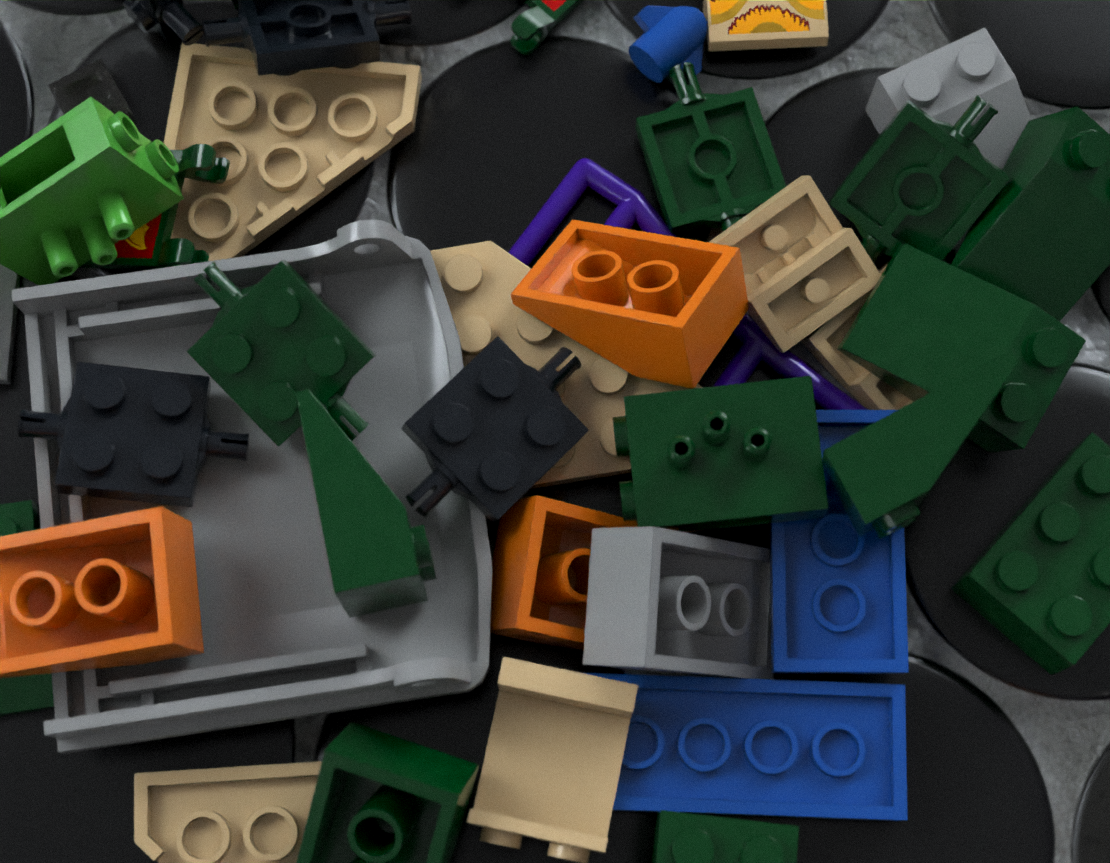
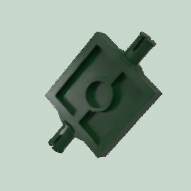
[635,62,786,235]
[829,95,1010,263]
[186,260,376,447]

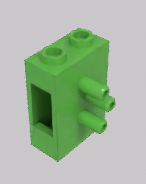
[0,97,184,285]

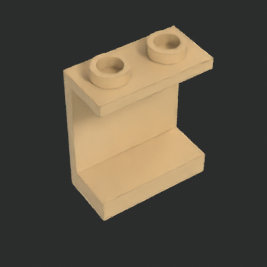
[467,657,638,863]

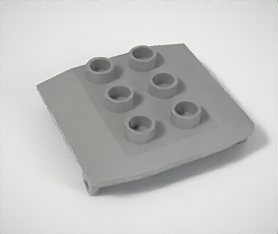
[11,220,493,754]

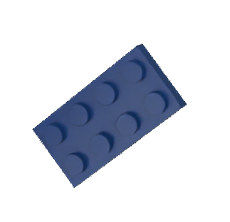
[769,410,909,674]

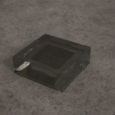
[48,58,133,117]

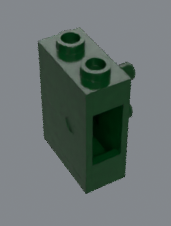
[613,376,829,532]

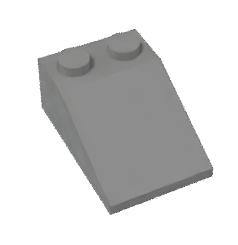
[865,27,1031,259]
[583,526,774,679]

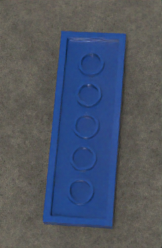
[579,672,908,822]

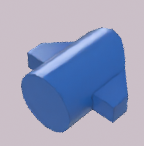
[628,5,707,83]

